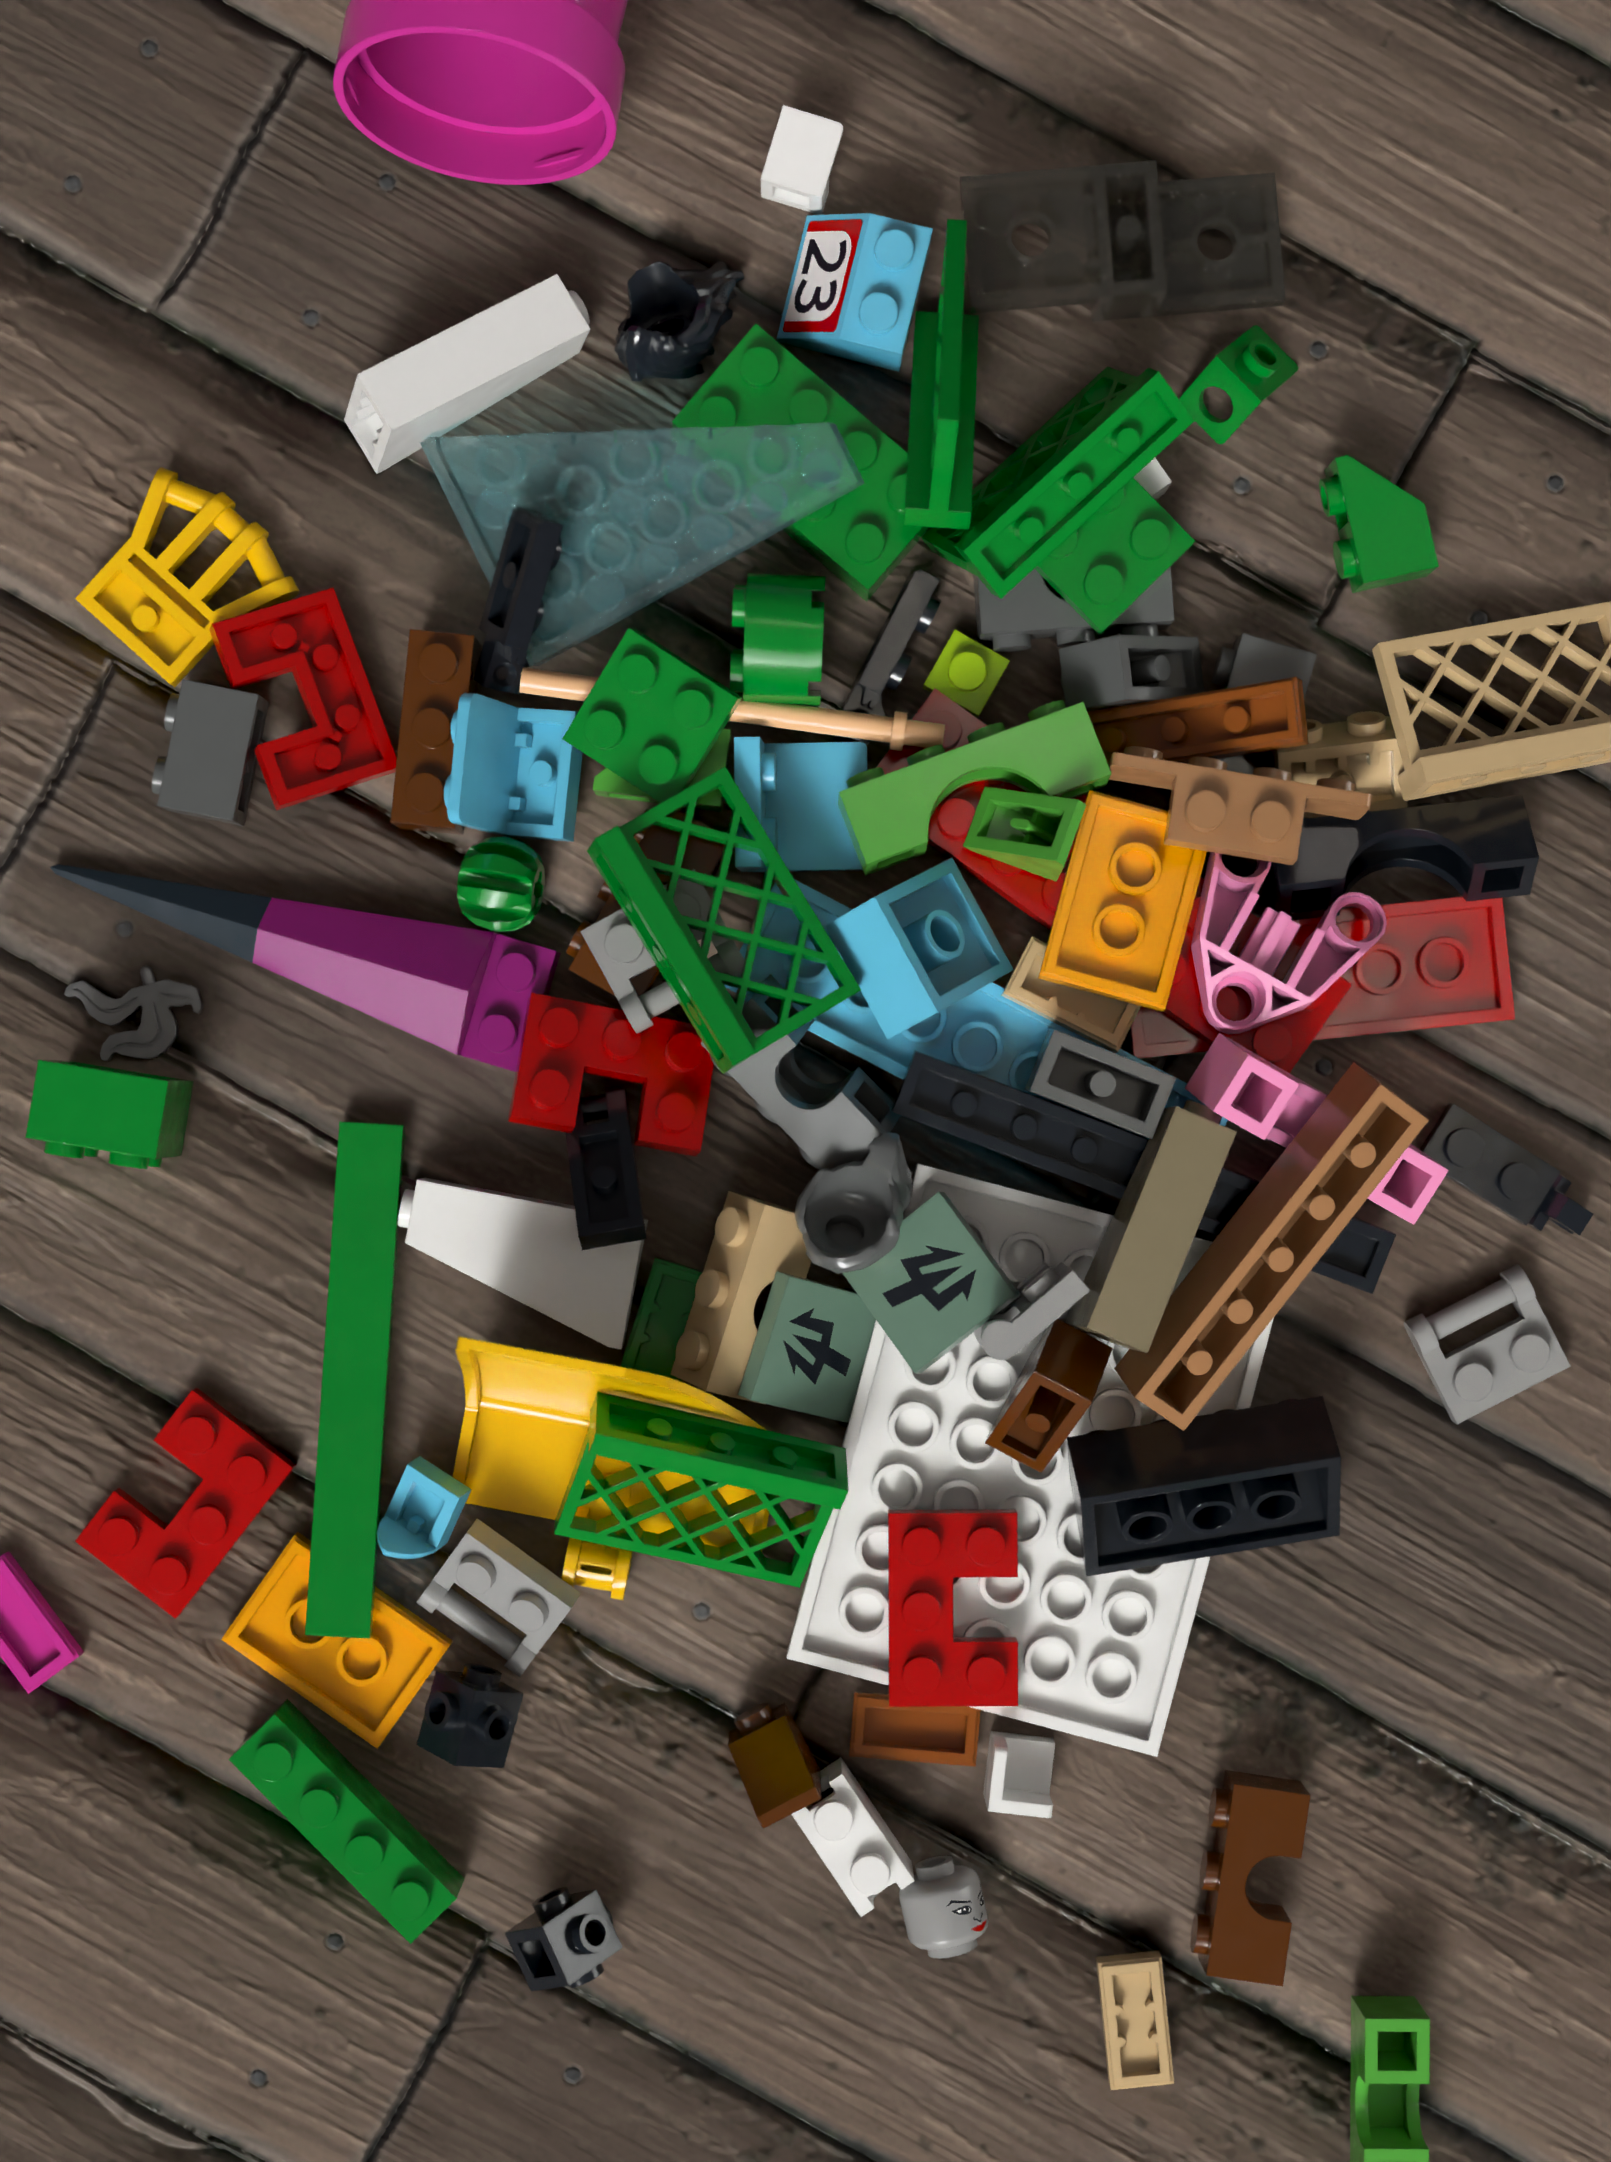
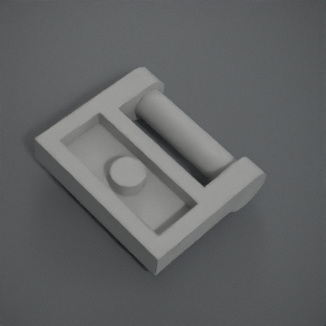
[580,869,744,1034]
[974,1262,1090,1360]
[1404,1264,1571,1424]
[416,1519,581,1677]

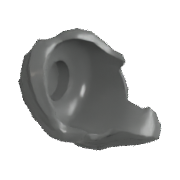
[794,1132,913,1274]

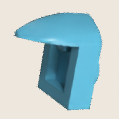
[377,1456,472,1559]

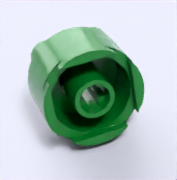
[730,573,825,706]

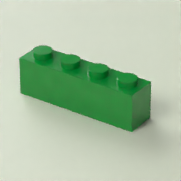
[229,1699,465,1944]

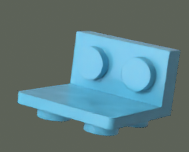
[734,737,868,872]

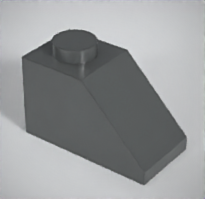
[1059,635,1205,712]

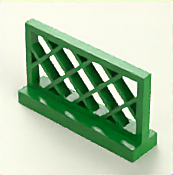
[904,219,979,530]
[921,366,1194,599]
[587,766,861,1074]
[554,1392,849,1588]

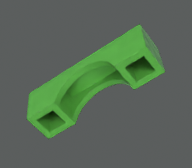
[838,700,1112,876]

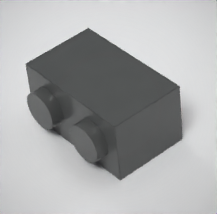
[152,679,269,826]
[1024,1029,1176,1139]

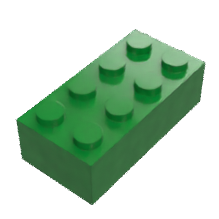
[672,324,930,602]

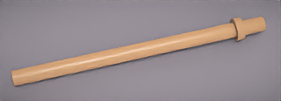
[520,667,945,751]

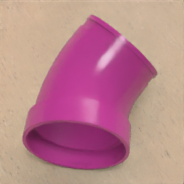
[333,0,628,185]

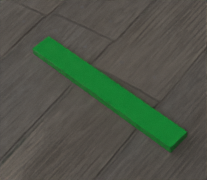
[305,1121,405,1639]

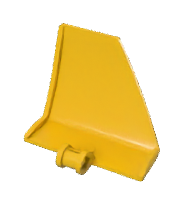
[453,1337,769,1600]

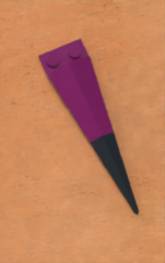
[50,864,561,1072]

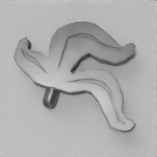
[64,965,204,1061]

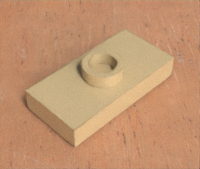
[1001,936,1141,1053]
[1096,1950,1174,2090]

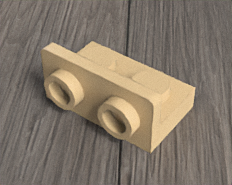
[1271,711,1408,818]

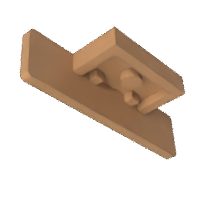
[1108,746,1372,865]

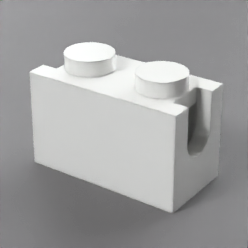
[792,1757,915,1917]

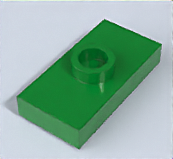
[620,1257,703,1382]

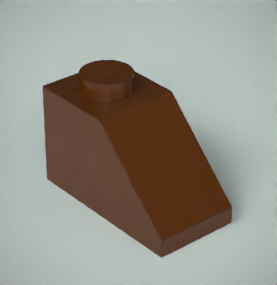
[985,1319,1113,1473]
[728,1703,821,1829]

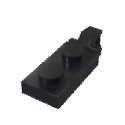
[473,506,563,694]
[841,569,941,745]
[1420,1103,1593,1236]

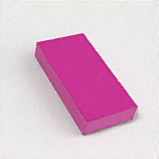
[0,1551,84,1694]

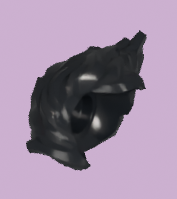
[614,261,745,382]

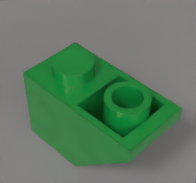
[1319,455,1439,593]

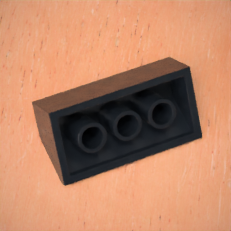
[1067,1396,1341,1576]

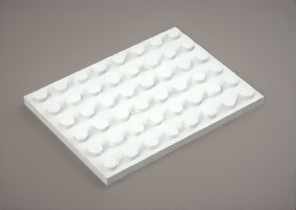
[786,1163,1274,1757]

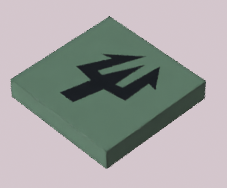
[843,1192,1020,1373]
[738,1271,876,1423]

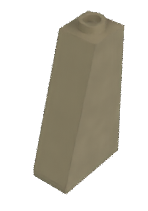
[1065,1100,1237,1353]

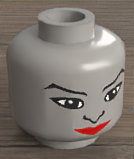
[899,1856,988,1959]

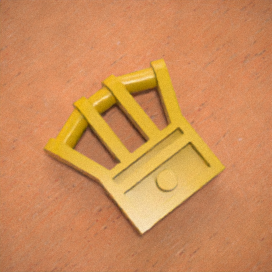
[75,467,300,688]

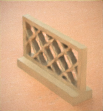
[1372,601,1611,801]

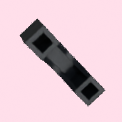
[1266,795,1539,921]

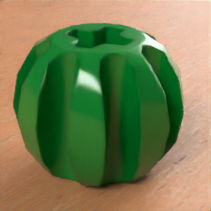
[457,837,545,932]

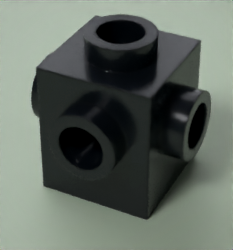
[416,1663,524,1768]
[505,1887,623,1991]

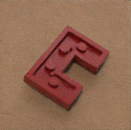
[210,587,397,810]
[508,992,714,1157]
[75,1388,297,1619]
[888,1509,1018,1707]

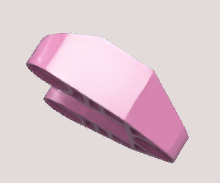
[1191,852,1387,1034]

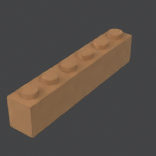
[1114,1062,1429,1431]

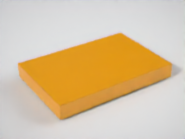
[1038,790,1207,1012]
[221,1532,453,1749]

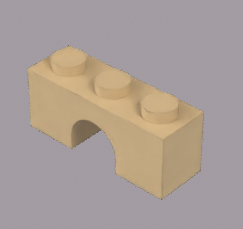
[671,1191,811,1405]

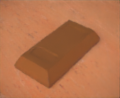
[849,1692,981,1767]

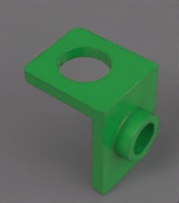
[1179,325,1299,444]

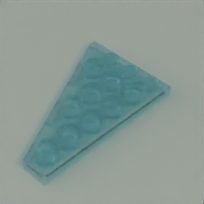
[420,423,865,666]

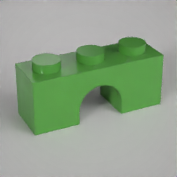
[1350,1996,1430,2162]

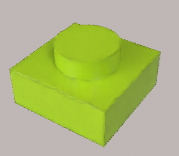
[923,630,1010,718]

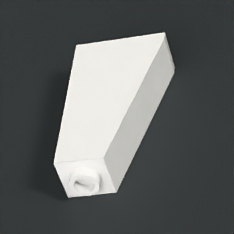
[344,274,590,474]
[398,1178,648,1349]

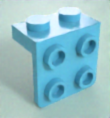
[444,693,583,842]

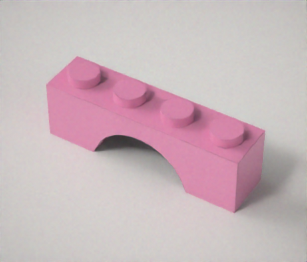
[1185,1033,1449,1225]

